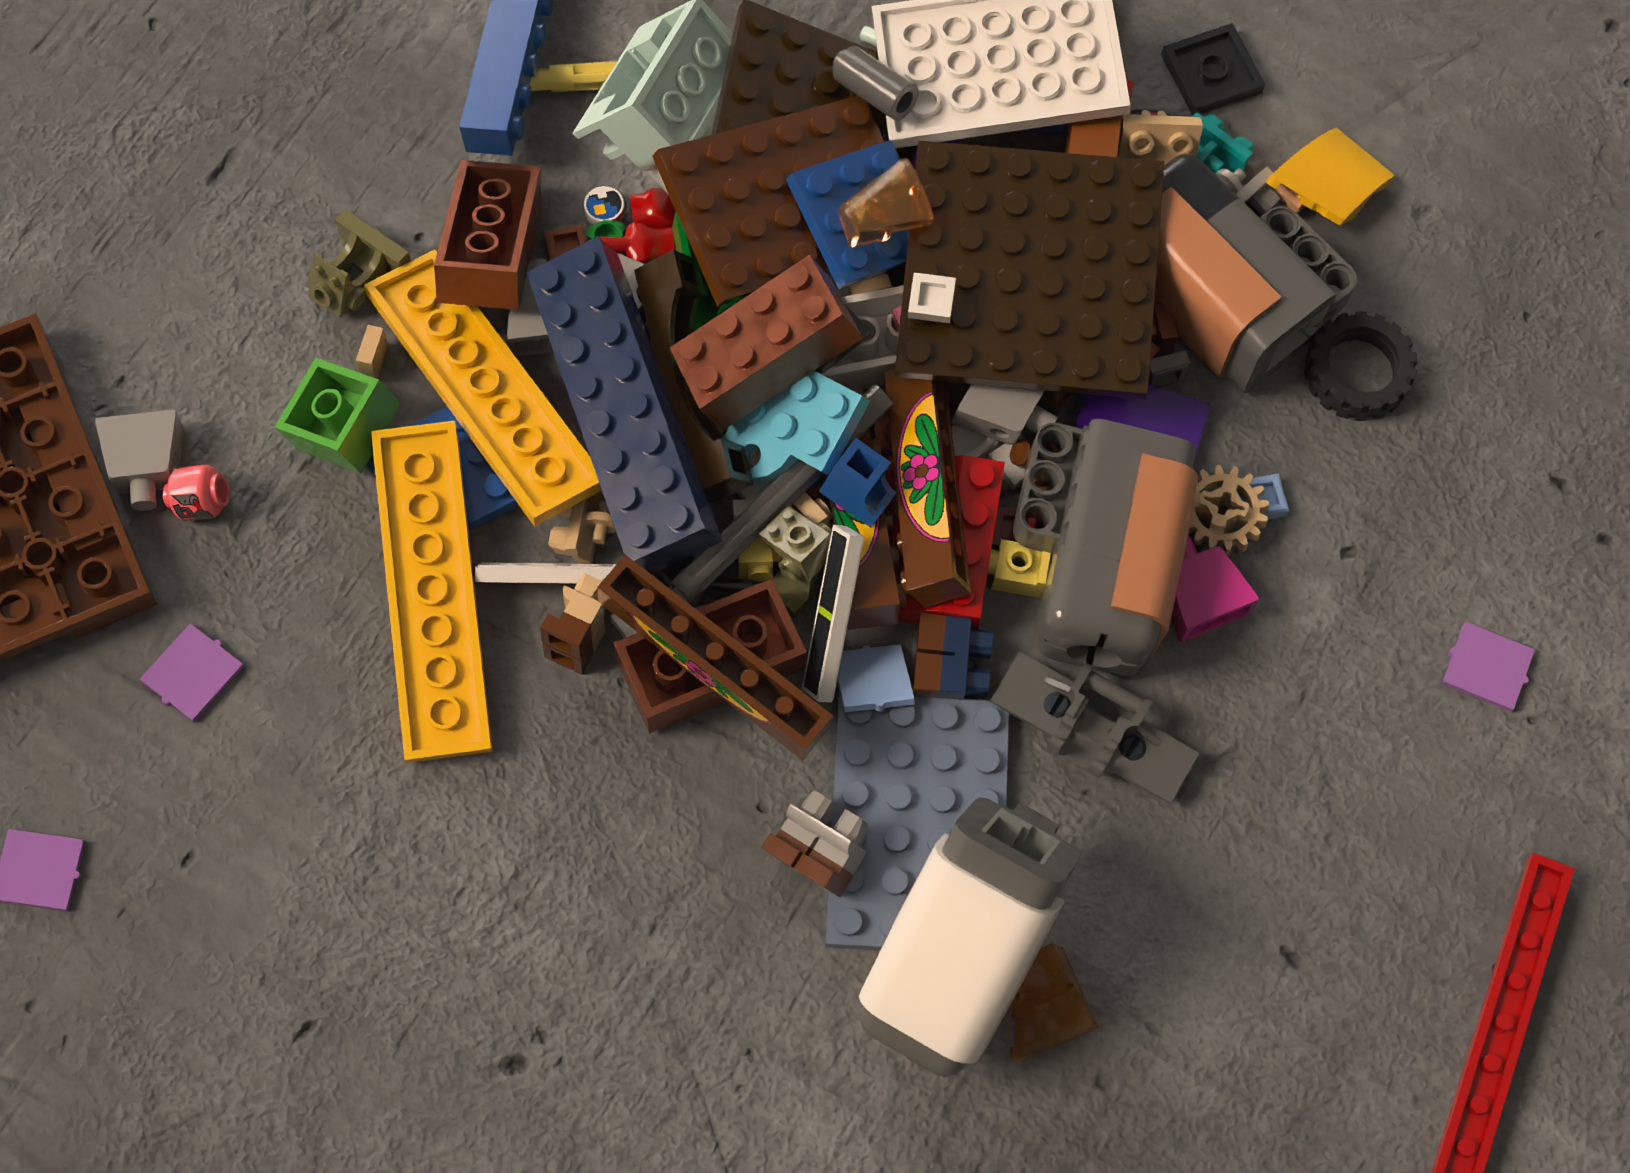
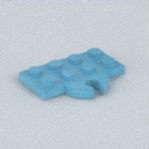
[725,371,870,483]

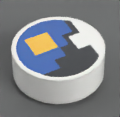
[584,186,624,225]

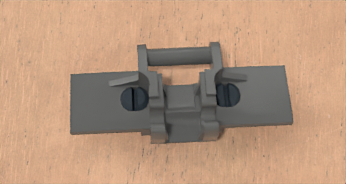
[990,652,1199,804]

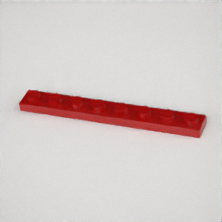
[1431,853,1575,1173]

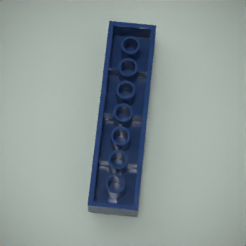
[526,236,722,575]

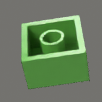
[275,358,401,474]

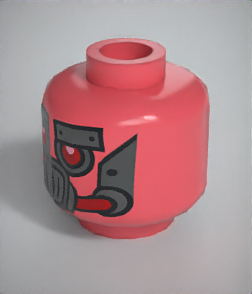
[163,464,230,521]

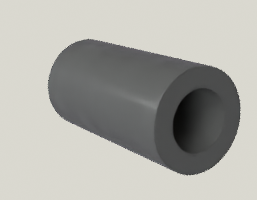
[833,46,919,121]

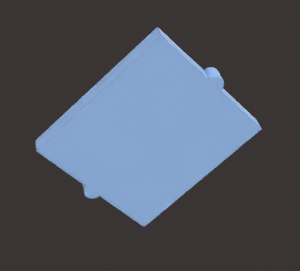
[837,644,915,713]

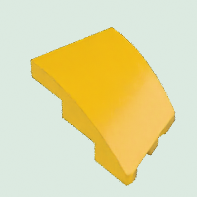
[1266,127,1395,226]

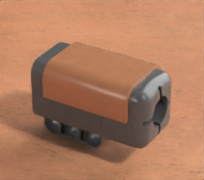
[1013,419,1198,676]

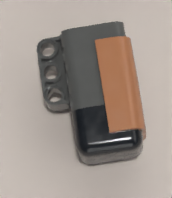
[1154,154,1357,393]

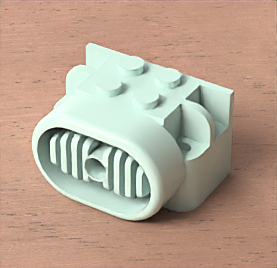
[572,0,733,195]

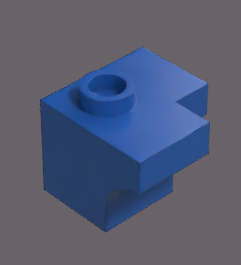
[819,438,897,528]

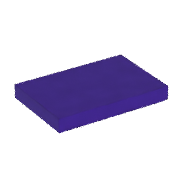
[1075,384,1211,459]

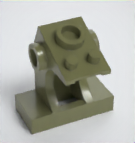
[308,209,411,318]
[758,506,832,619]

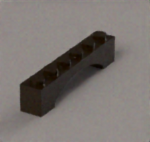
[634,250,754,503]

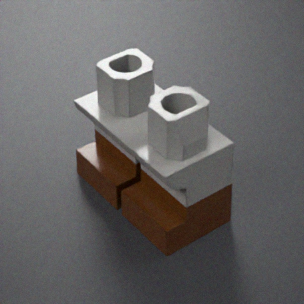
[761,790,869,898]

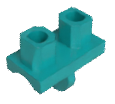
[1192,113,1254,173]

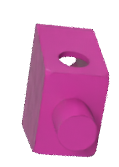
[1172,535,1259,643]

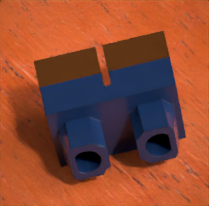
[912,612,993,700]

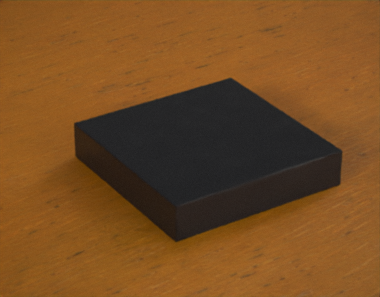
[1161,23,1265,116]

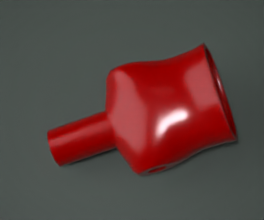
[630,188,676,228]
[600,222,675,264]

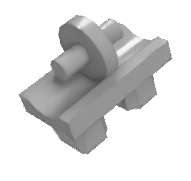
[1215,166,1281,216]

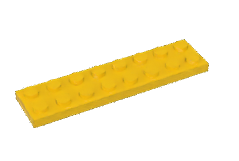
[364,249,602,527]
[371,421,493,763]

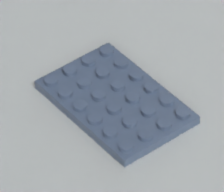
[825,692,1009,951]

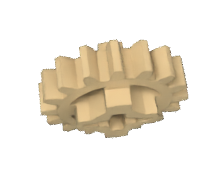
[1188,465,1269,556]

